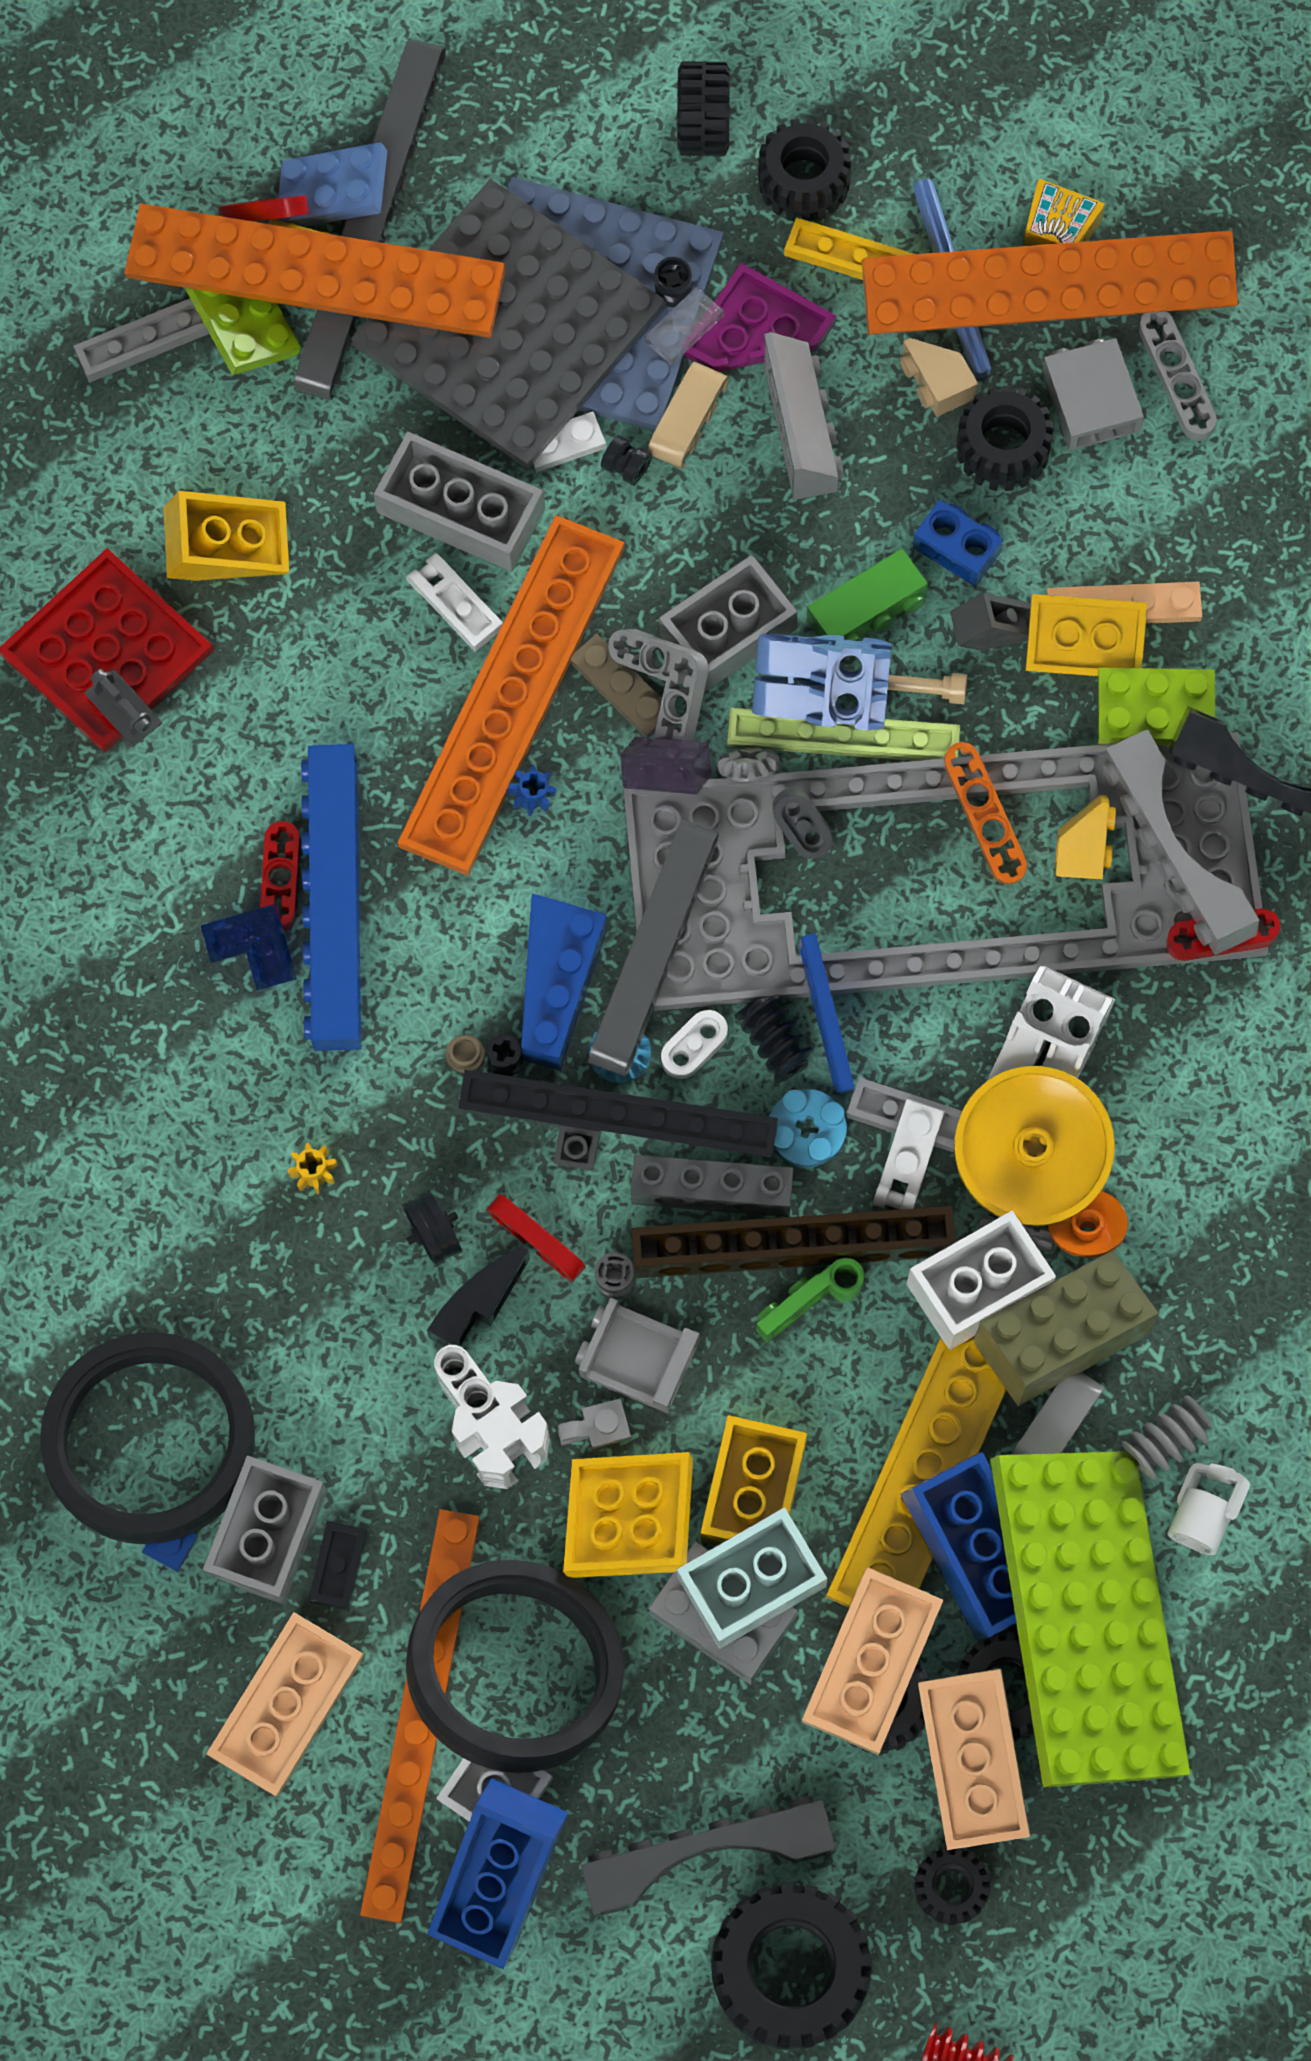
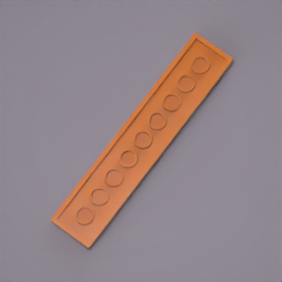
[124,203,506,338]
[862,230,1238,335]
[397,515,625,876]

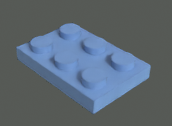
[276,142,387,227]

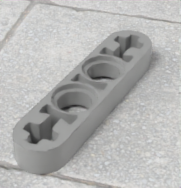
[1139,311,1217,441]

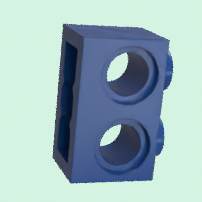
[913,499,1003,587]

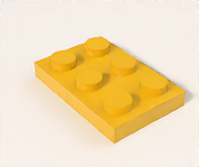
[1025,594,1147,676]

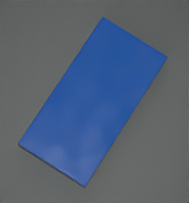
[798,933,855,1095]

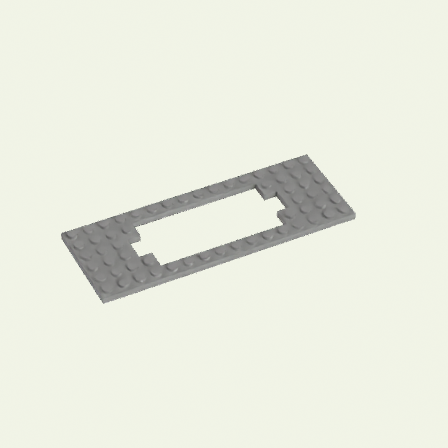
[623,732,1268,1011]

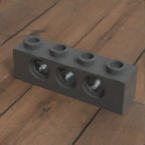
[631,1155,793,1217]

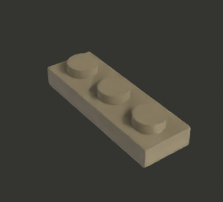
[571,633,662,739]

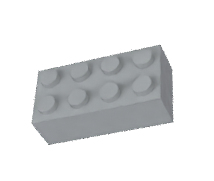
[373,431,545,572]

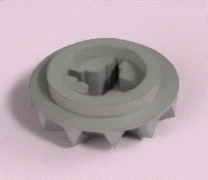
[718,747,780,782]

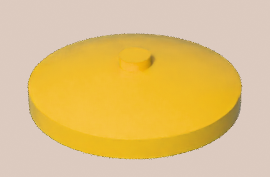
[954,1066,1115,1226]

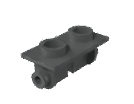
[84,669,163,747]

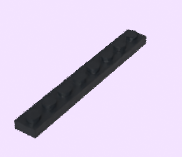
[458,1069,778,1158]

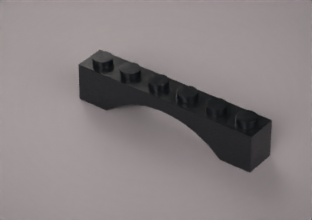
[1169,706,1311,816]

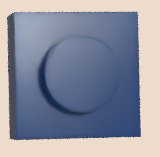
[142,1533,198,1572]

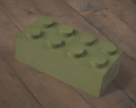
[973,1250,1159,1406]

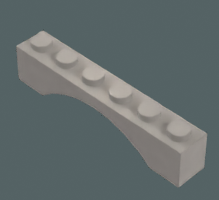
[1102,729,1259,955]

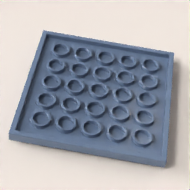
[507,177,724,430]

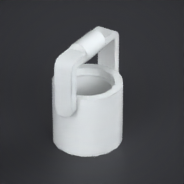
[1167,1463,1250,1556]

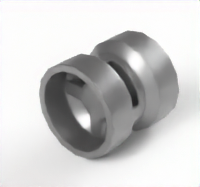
[594,1252,635,1299]

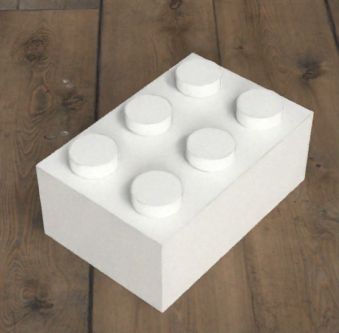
[906,1211,1056,1350]

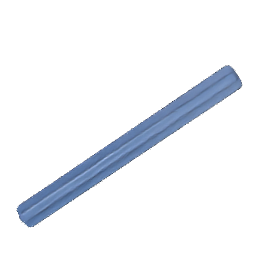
[914,179,991,379]

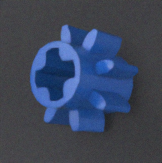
[507,765,557,816]

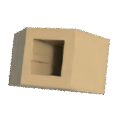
[900,338,978,417]

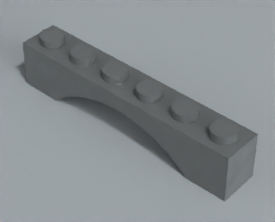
[581,1796,836,1918]

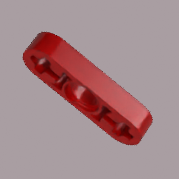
[217,195,309,222]
[260,821,301,932]
[1166,908,1280,961]
[486,1194,586,1283]

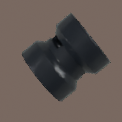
[654,257,692,308]
[600,435,652,486]

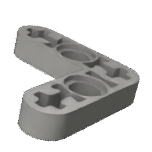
[608,629,708,761]

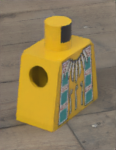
[1023,178,1105,246]

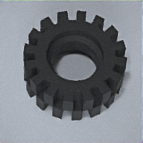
[914,1847,990,1925]

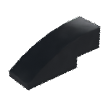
[427,1246,530,1347]

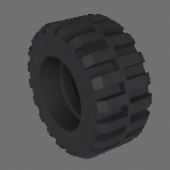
[711,1883,872,2050]

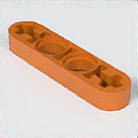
[943,742,1027,884]

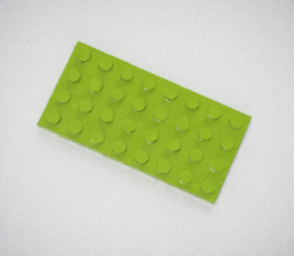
[990,1451,1191,1788]

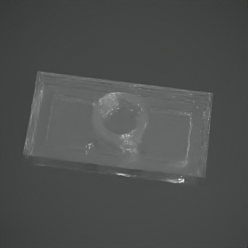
[645,287,724,365]

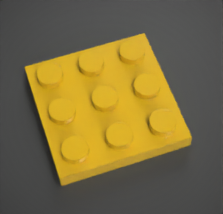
[563,1452,693,1578]

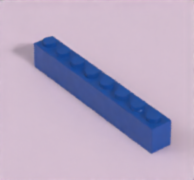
[301,744,361,1051]

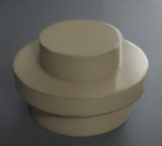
[445,1035,485,1074]

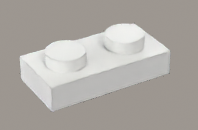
[533,411,606,473]

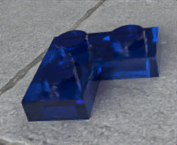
[200,904,297,990]

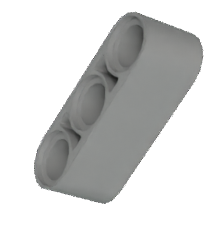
[1011,1372,1105,1455]

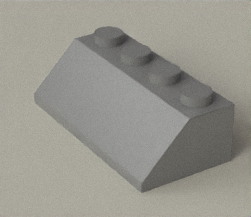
[764,332,844,500]

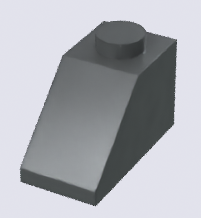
[950,592,1031,650]

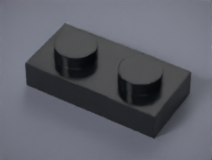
[309,1521,368,1611]

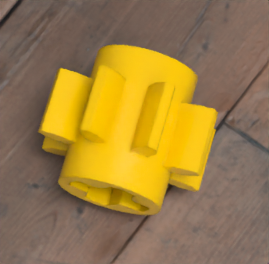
[288,1142,338,1194]

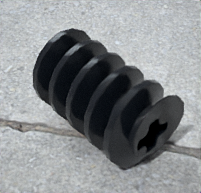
[735,995,814,1083]

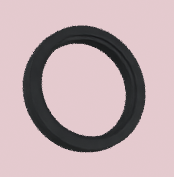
[40,1332,255,1544]
[406,1560,624,1773]

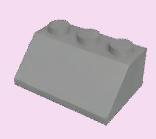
[203,1455,328,1605]

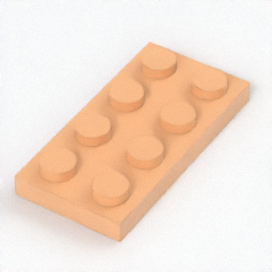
[802,1567,943,1755]
[206,1612,364,1798]
[918,1669,1031,1850]

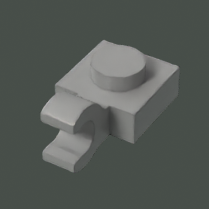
[557,1398,631,1450]

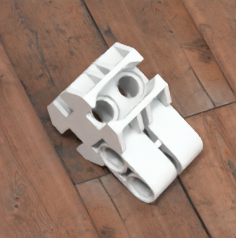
[987,966,1116,1081]
[434,1345,550,1489]

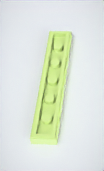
[727,708,960,761]

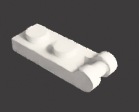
[406,553,503,652]
[873,1099,945,1210]

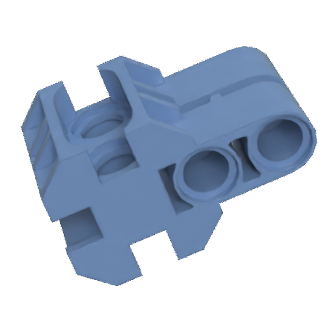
[752,634,892,731]

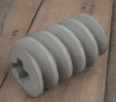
[1121,1395,1212,1481]

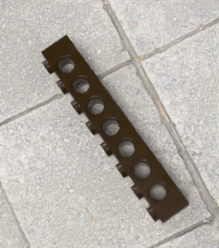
[632,1206,956,1278]

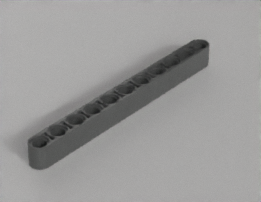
[294,39,446,400]

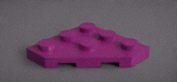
[682,263,836,372]

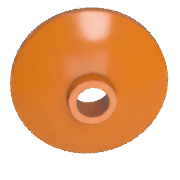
[1048,1191,1128,1258]

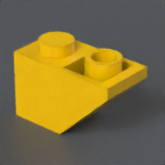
[1055,795,1116,880]

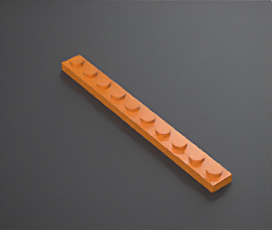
[360,1509,480,1924]

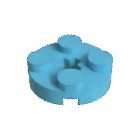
[769,1089,847,1168]

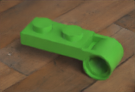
[756,1258,864,1344]

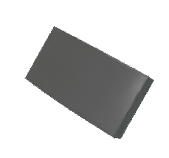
[554,1125,601,1171]

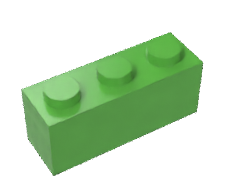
[807,548,928,641]

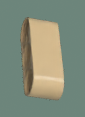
[648,362,729,469]

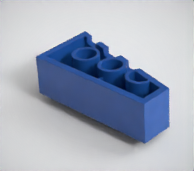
[521,893,608,1071]

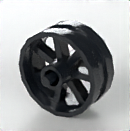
[402,1190,463,1267]

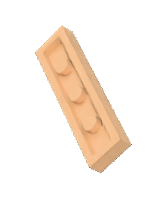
[1046,582,1202,624]

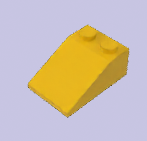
[163,491,289,581]

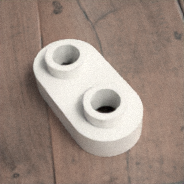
[661,1010,728,1079]

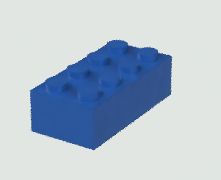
[900,1452,1016,1640]
[427,1778,568,1969]

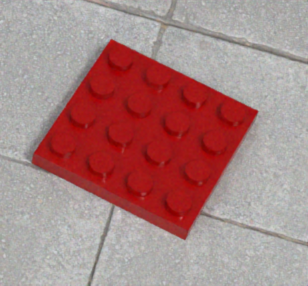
[0,548,214,753]

